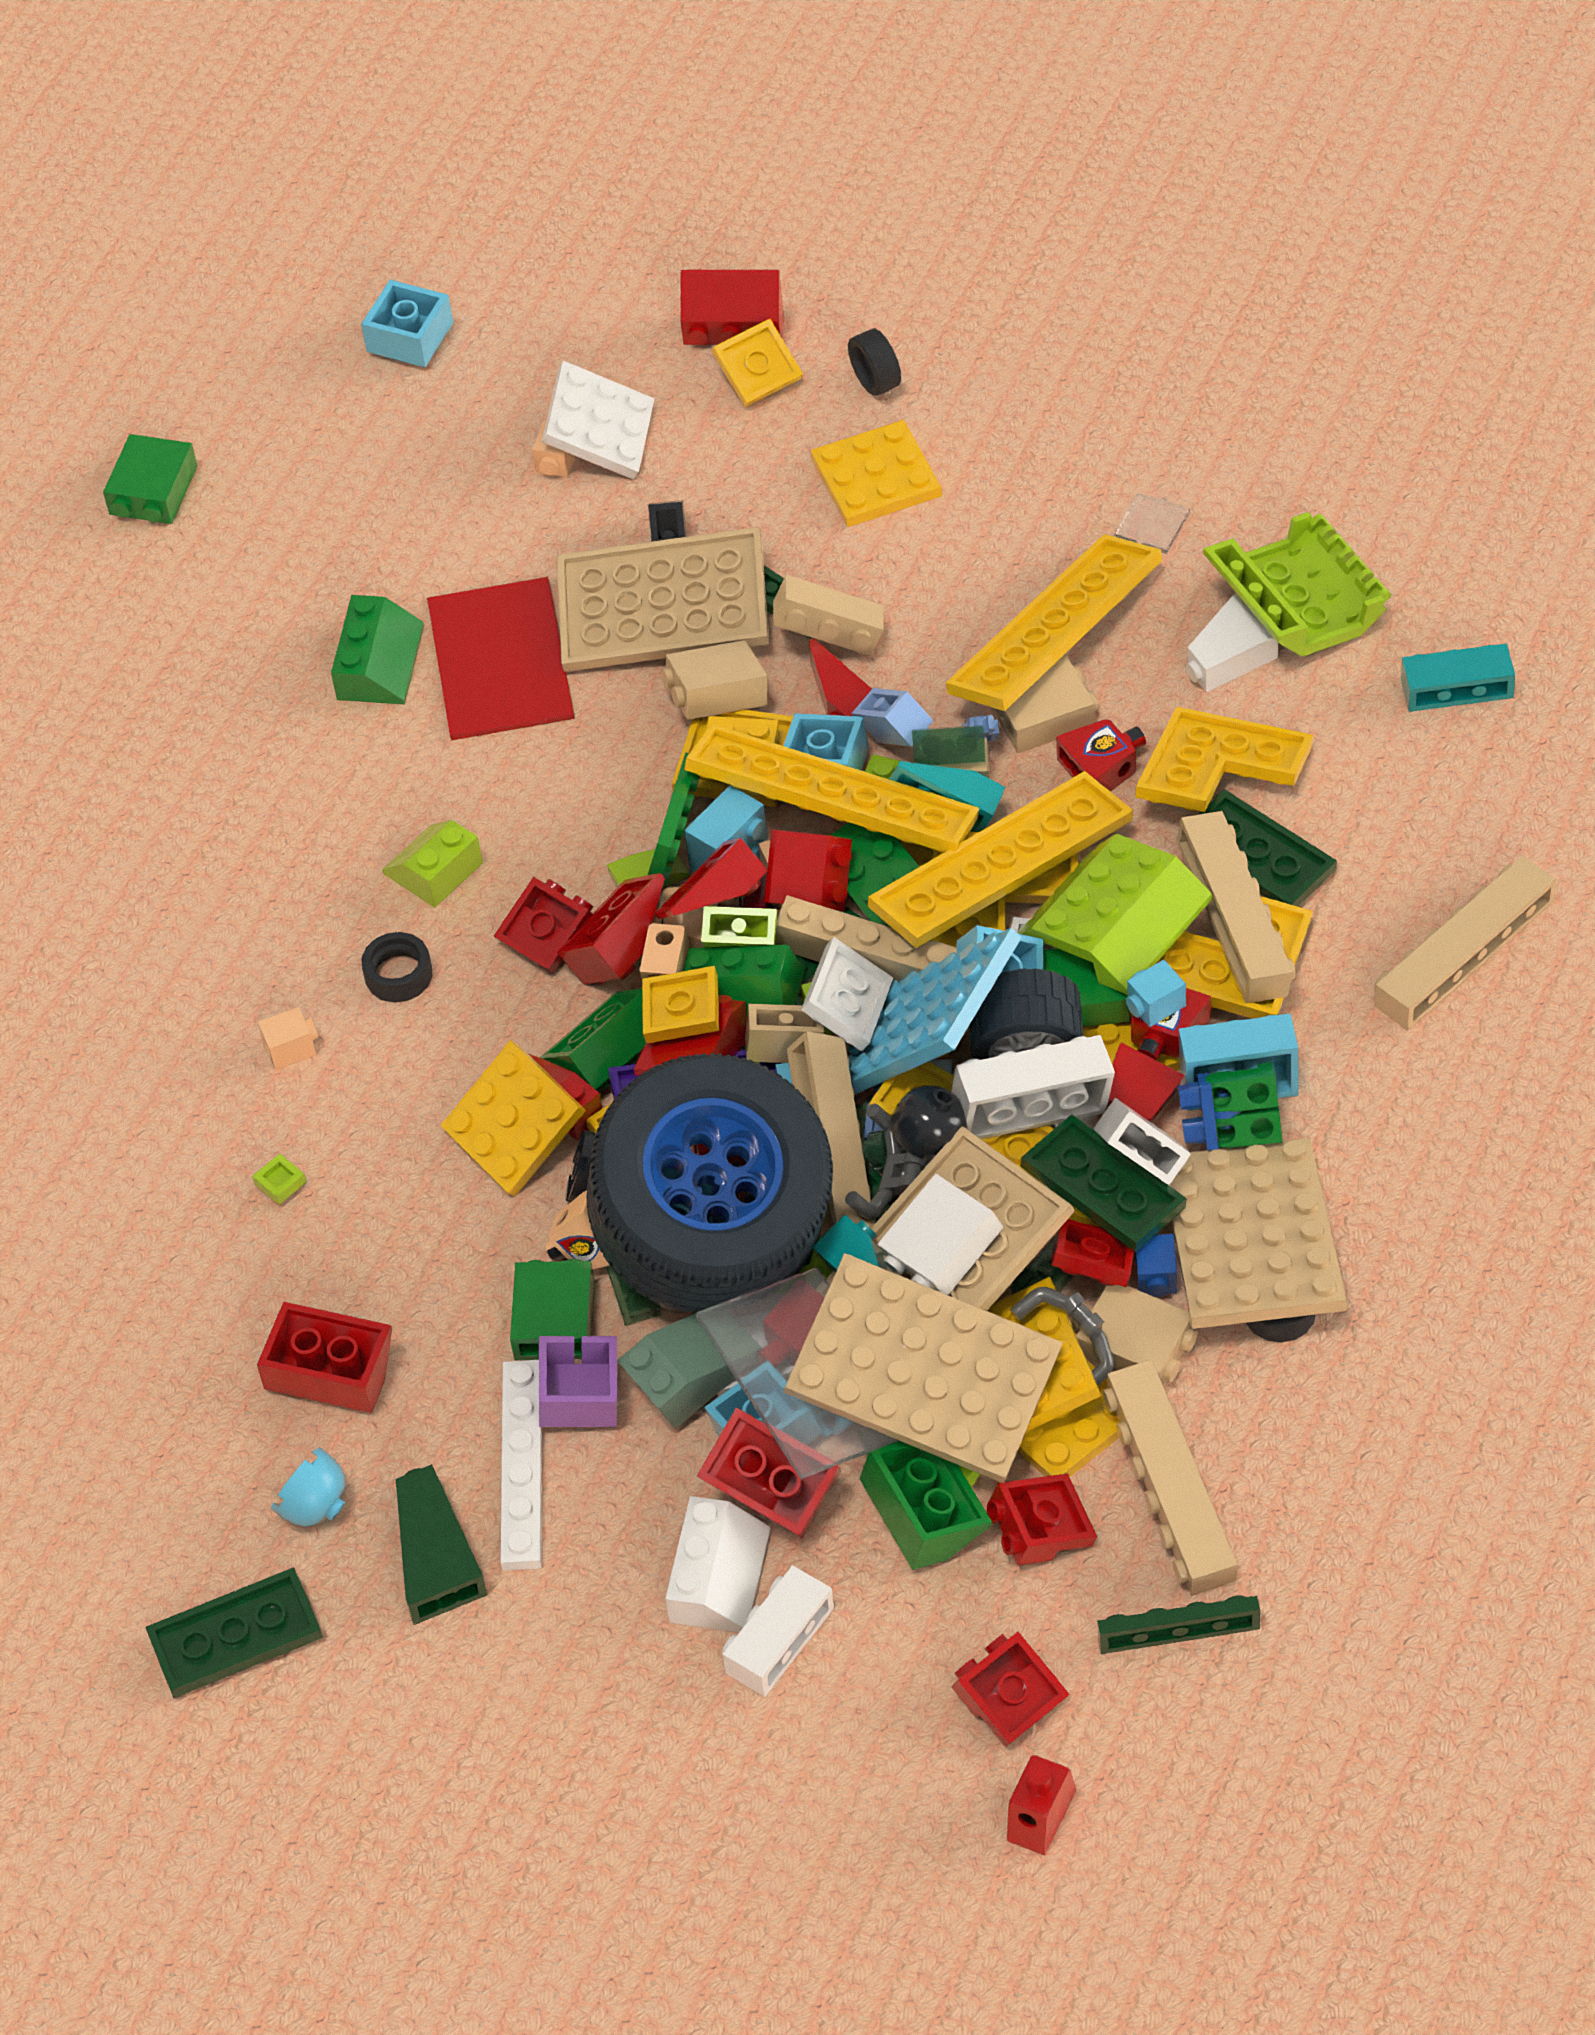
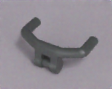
[845,1104,926,1220]
[1010,1287,1115,1385]

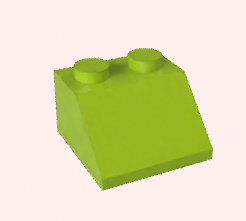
[382,820,483,908]

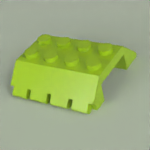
[1203,512,1391,657]
[1017,833,1213,995]

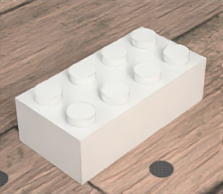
[951,1035,1115,1139]

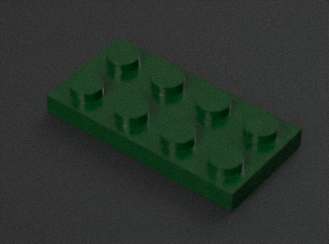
[1197,789,1337,907]
[1020,1114,1187,1252]
[145,1567,323,1698]

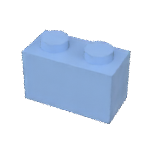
[851,688,933,747]

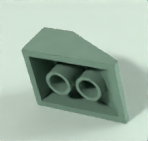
[617,1310,762,1429]

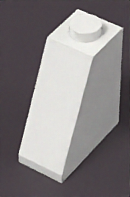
[1185,593,1278,693]

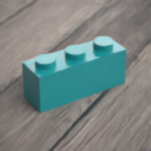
[1401,643,1515,712]

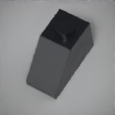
[648,500,687,542]

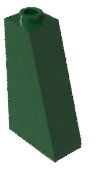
[396,1464,487,1625]

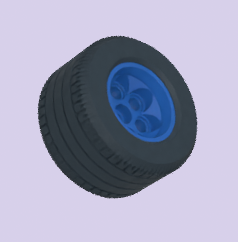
[586,1053,833,1314]

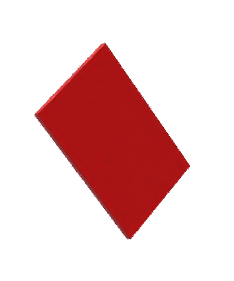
[427,577,575,741]

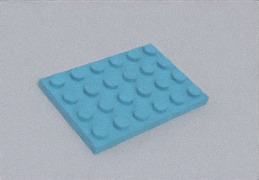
[848,928,1022,1094]

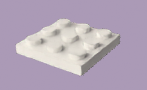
[541,361,654,480]

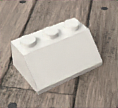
[665,1496,771,1633]

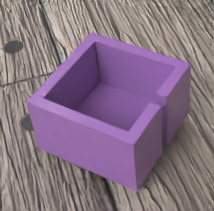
[539,1336,617,1427]

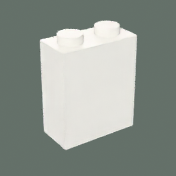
[1094,1098,1191,1185]
[877,1173,1003,1295]

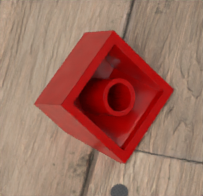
[764,830,852,911]

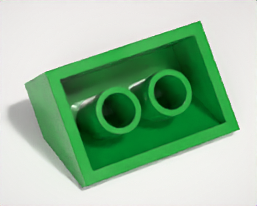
[331,595,424,705]
[683,945,804,1017]
[540,988,646,1092]
[860,1441,992,1570]

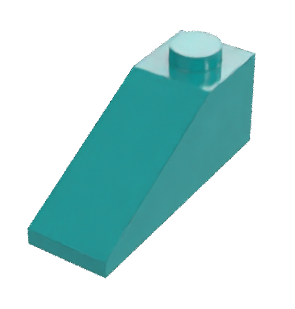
[889,761,1006,832]
[813,1215,887,1273]

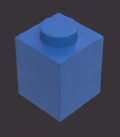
[1136,1234,1177,1297]

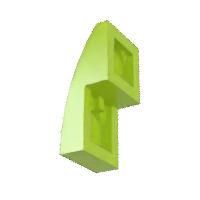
[607,849,690,889]

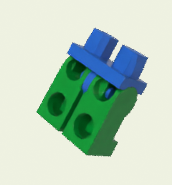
[1178,1062,1283,1150]

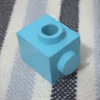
[1126,960,1186,1027]

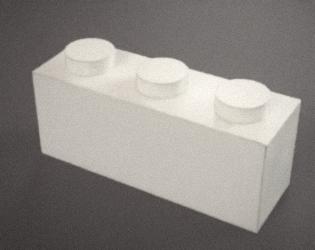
[722,1565,834,1697]

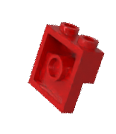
[494,876,594,974]
[1050,1219,1134,1287]
[987,1473,1097,1566]
[951,1631,1070,1747]

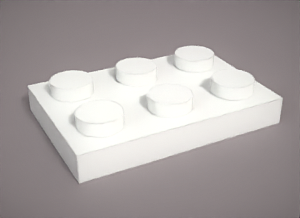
[801,937,893,1052]

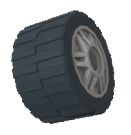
[969,968,1083,1060]

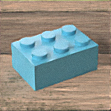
[1179,1014,1298,1111]

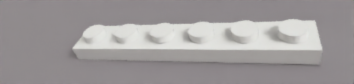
[501,1360,543,1571]

